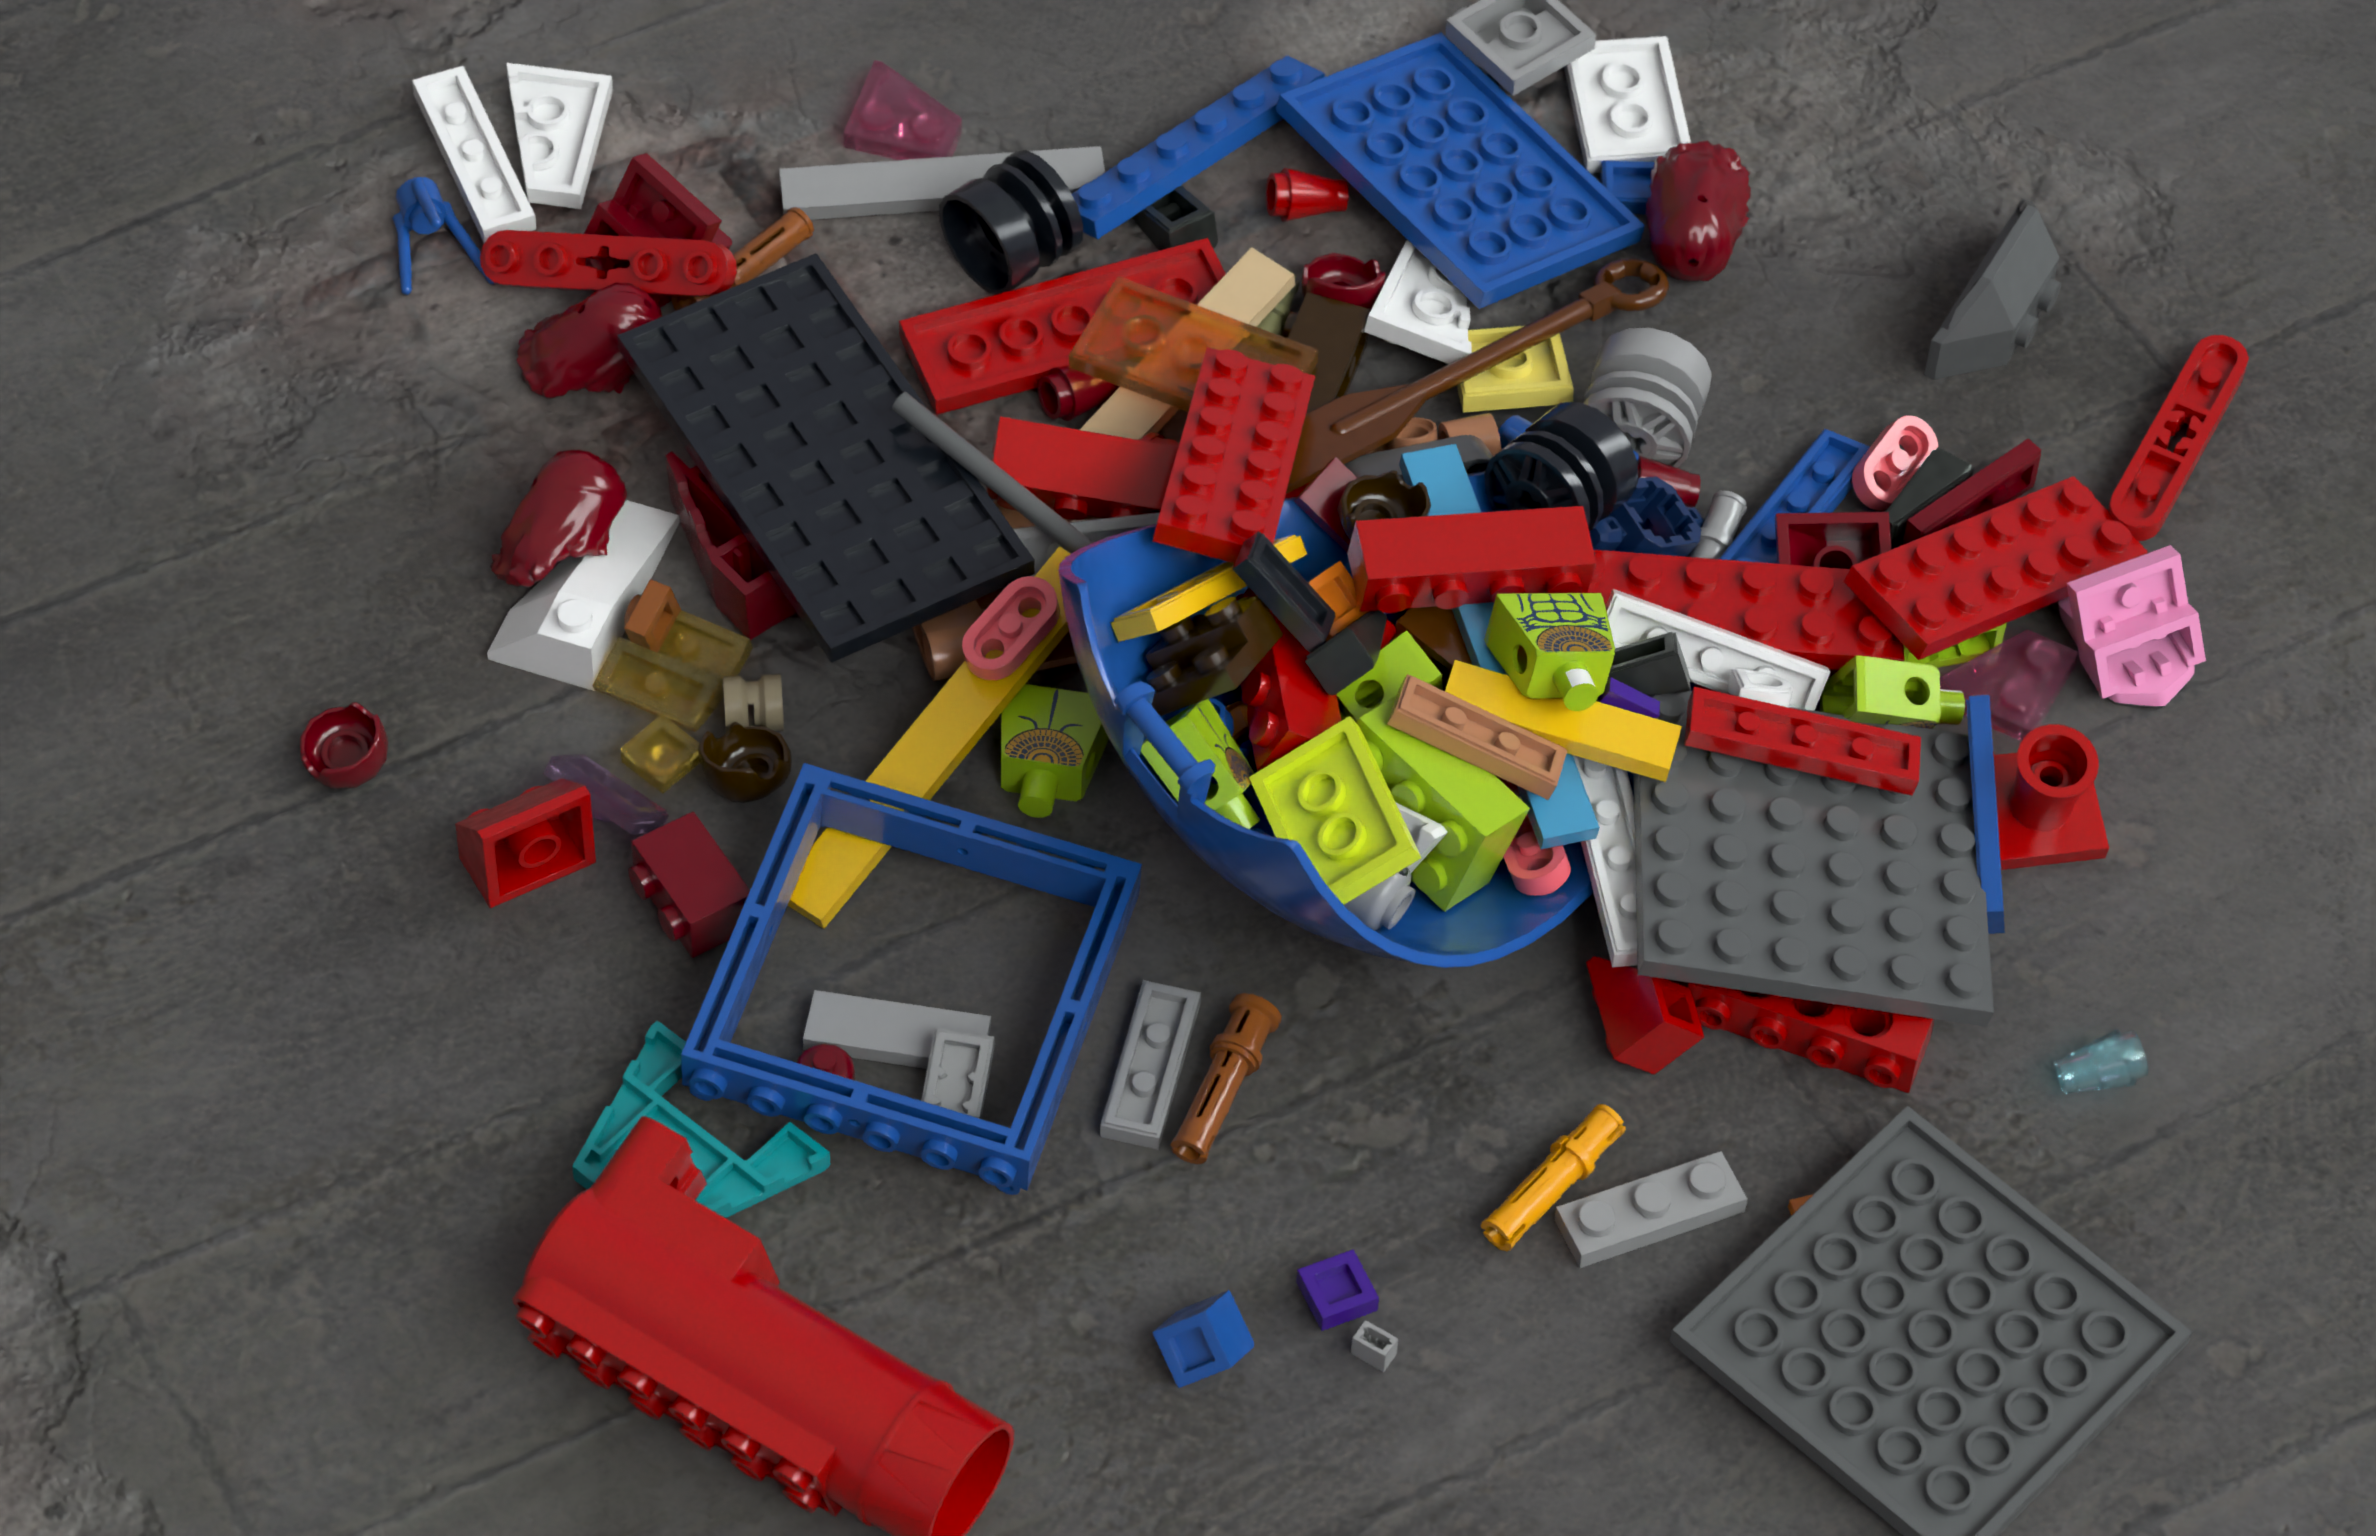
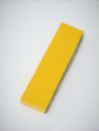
[1111,535,1307,642]
[1445,660,1682,782]

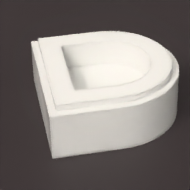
[1728,668,1793,707]

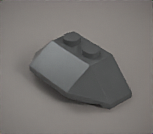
[1924,197,2061,380]

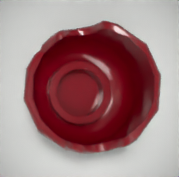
[1301,253,1386,312]
[300,702,388,789]

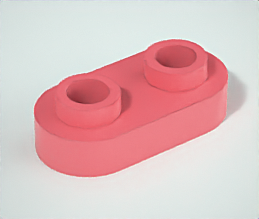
[1852,416,1938,511]
[962,576,1060,680]
[1503,814,1571,896]

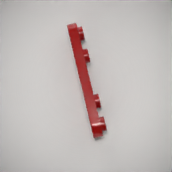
[480,230,737,298]
[2108,335,2249,541]

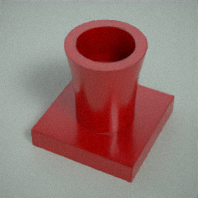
[1994,724,2109,870]

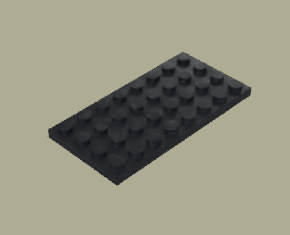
[617,253,1035,663]

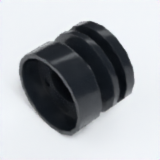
[939,150,1083,295]
[1484,402,1638,532]

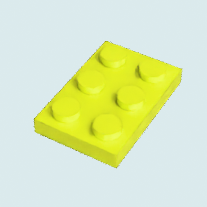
[1249,716,1422,905]

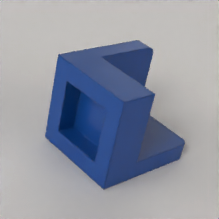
[1152,1290,1254,1388]

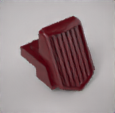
[584,153,732,308]

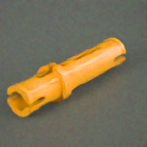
[1481,1104,1626,1251]

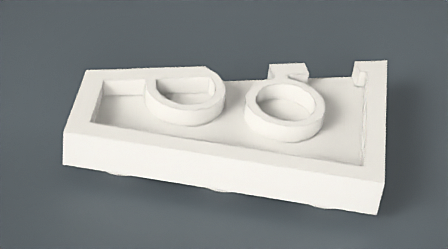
[506,63,613,209]
[1364,239,1472,364]

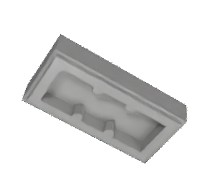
[921,1028,995,1119]

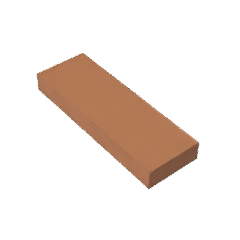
[1387,674,1568,800]

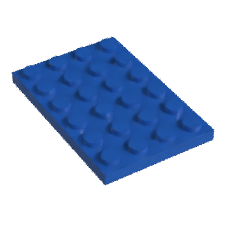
[1275,33,1645,309]

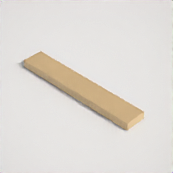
[1080,247,1295,440]

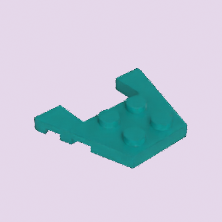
[572,1020,830,1218]

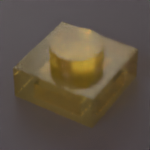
[621,714,700,794]

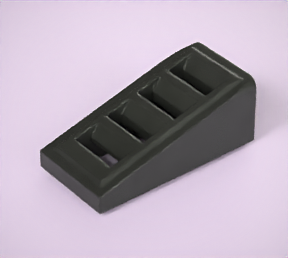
[1132,186,1218,251]
[1886,447,1974,550]
[1305,610,1387,695]
[1607,632,1691,695]

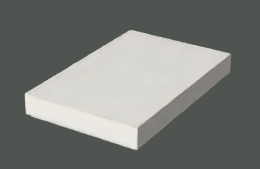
[1564,36,1691,173]

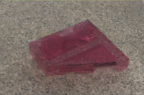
[843,60,962,160]
[1940,629,2079,741]

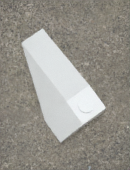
[487,500,680,691]

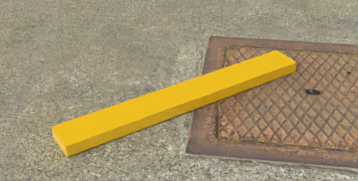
[787,546,1071,929]

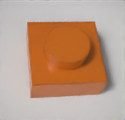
[1308,561,1369,641]

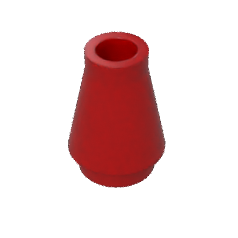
[1266,168,1349,222]

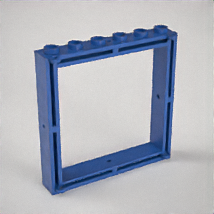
[681,763,1142,1195]

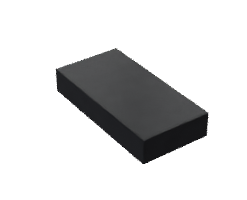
[1232,531,1336,653]

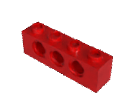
[1688,983,1935,1093]

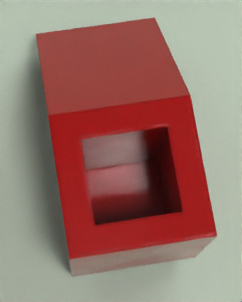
[1586,956,1705,1075]

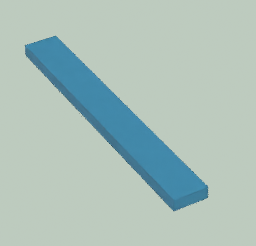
[1399,444,1600,850]

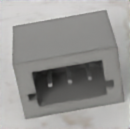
[1351,1320,1398,1372]

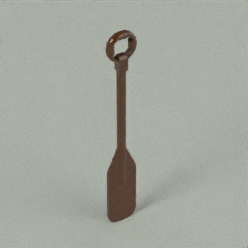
[1286,259,1669,493]

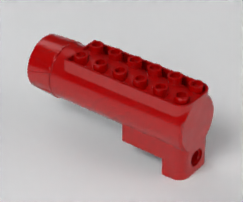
[512,1116,1014,1536]

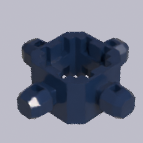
[1589,476,1704,557]

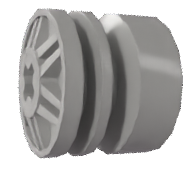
[1583,328,1712,468]

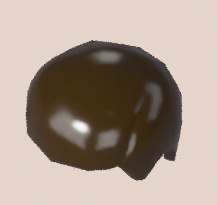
[1337,470,1431,540]
[698,722,792,802]

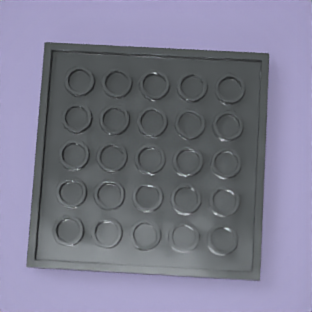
[1633,691,1994,1027]
[1669,1105,2193,1536]

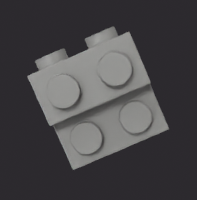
[1445,0,1596,96]

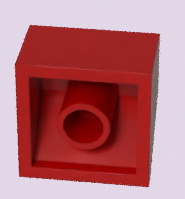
[455,778,596,908]

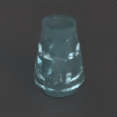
[2054,1029,2148,1095]

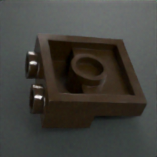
[1145,596,1283,716]

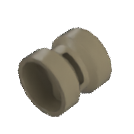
[723,673,784,733]

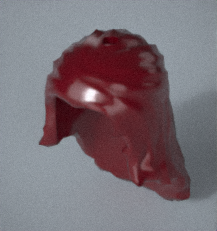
[1646,140,1751,281]
[516,283,663,399]
[490,450,627,587]

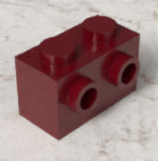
[628,811,750,958]

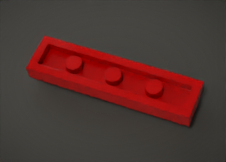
[1684,687,1921,796]

